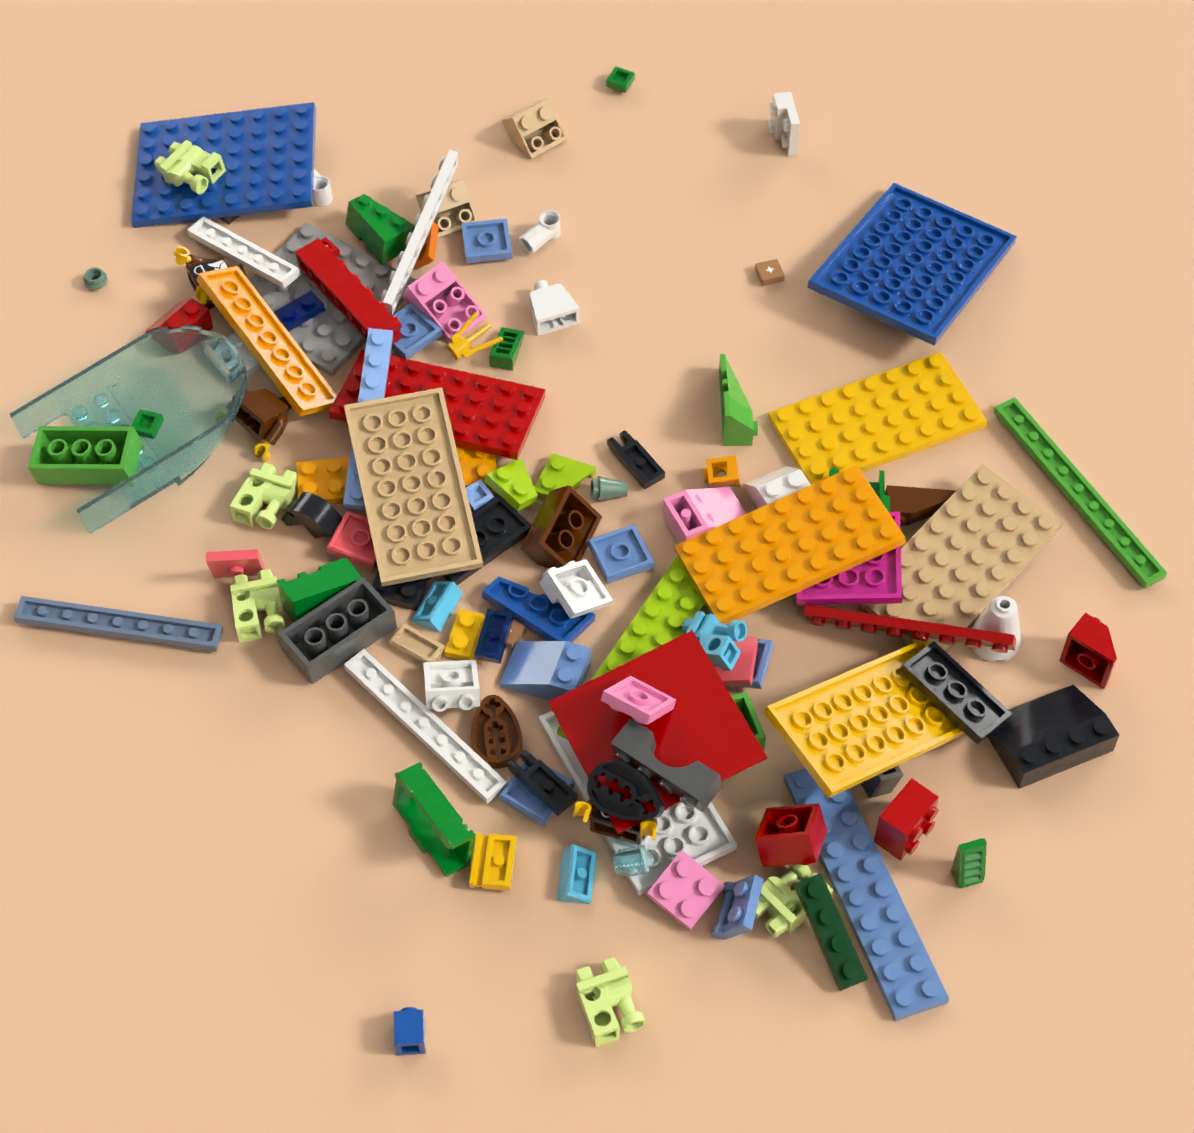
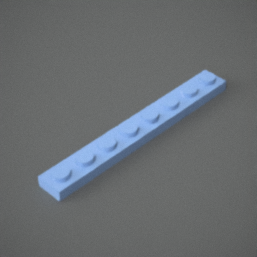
[343,328,393,510]

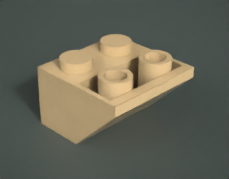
[502,98,567,159]
[415,179,478,238]

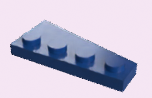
[482,576,596,643]

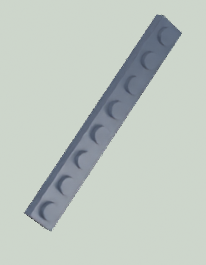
[13,596,224,652]

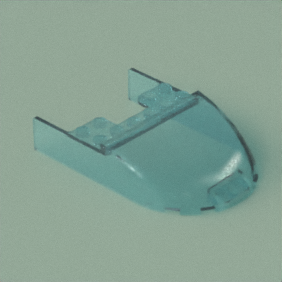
[10,325,247,534]

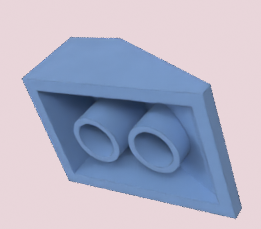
[499,641,591,701]

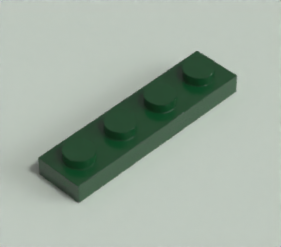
[793,873,868,991]

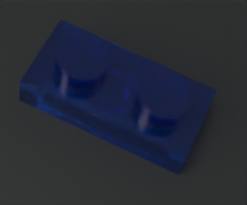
[273,290,325,332]
[474,608,514,664]

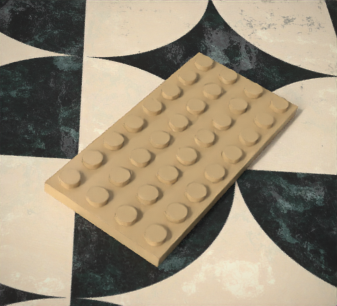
[344,387,483,587]
[858,464,1063,652]

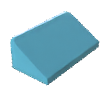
[411,581,462,632]
[557,844,596,904]

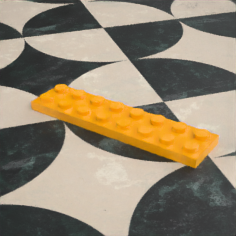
[197,266,337,417]
[296,447,497,504]

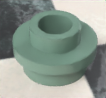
[83,267,108,290]

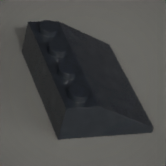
[988,684,1119,789]

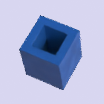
[394,1007,426,1056]

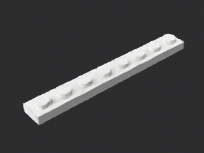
[381,149,458,315]
[344,649,507,804]

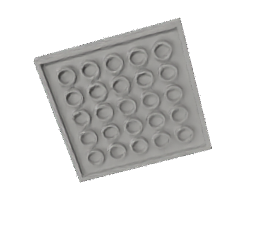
[219,223,416,377]

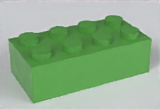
[28,426,143,485]

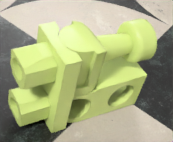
[154,140,226,194]
[230,463,297,530]
[230,569,286,643]
[755,864,833,938]
[575,957,646,1047]

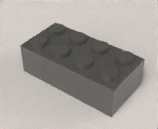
[278,577,397,684]

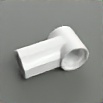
[313,169,333,207]
[519,210,561,254]

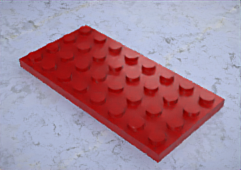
[329,349,546,460]

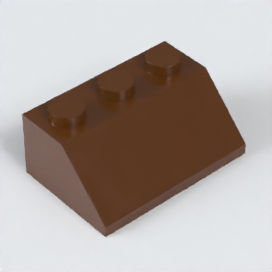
[520,485,602,569]

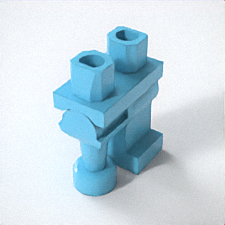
[682,611,747,671]

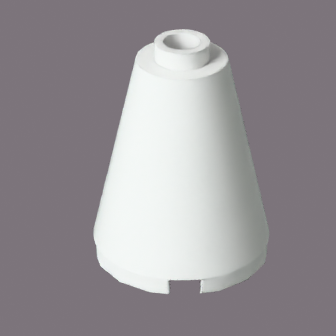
[971,596,1022,663]

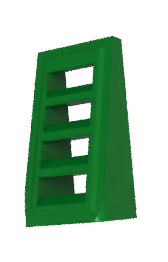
[489,327,524,370]
[951,838,987,888]

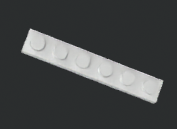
[187,217,301,289]

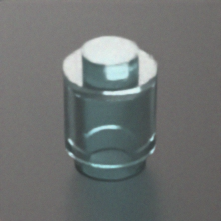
[611,845,654,878]

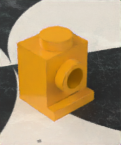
[703,455,740,488]

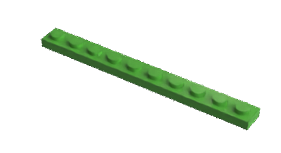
[994,397,1167,589]

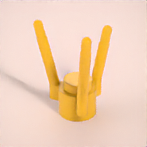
[446,312,503,360]

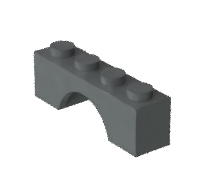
[611,718,723,812]

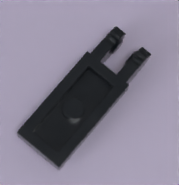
[607,430,665,489]
[507,750,578,816]

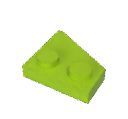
[534,453,596,500]
[484,458,538,511]

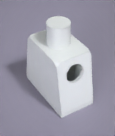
[530,280,580,336]

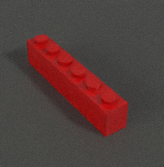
[295,238,402,344]

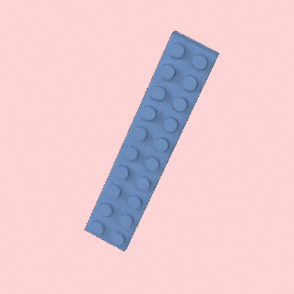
[784,768,949,1022]

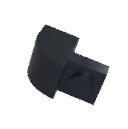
[281,492,343,538]

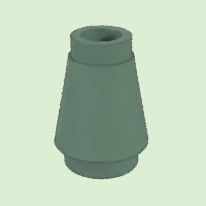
[590,476,628,501]

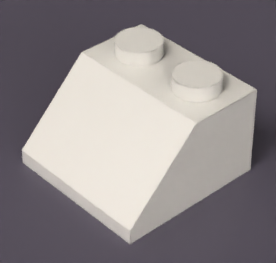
[743,466,811,509]

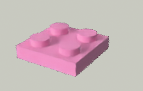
[601,676,676,725]
[645,850,725,930]

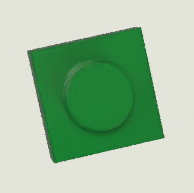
[606,66,635,93]
[131,409,164,439]

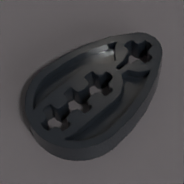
[587,760,664,821]

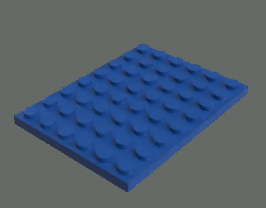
[131,102,316,228]
[807,183,1017,346]

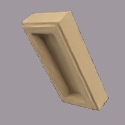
[388,623,446,665]

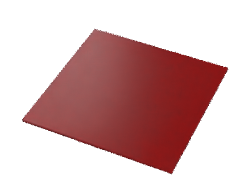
[548,630,768,834]

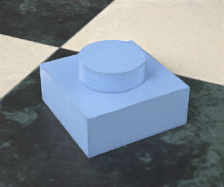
[466,479,494,513]

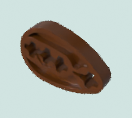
[471,695,523,769]

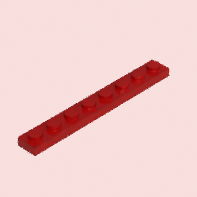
[803,604,1017,653]

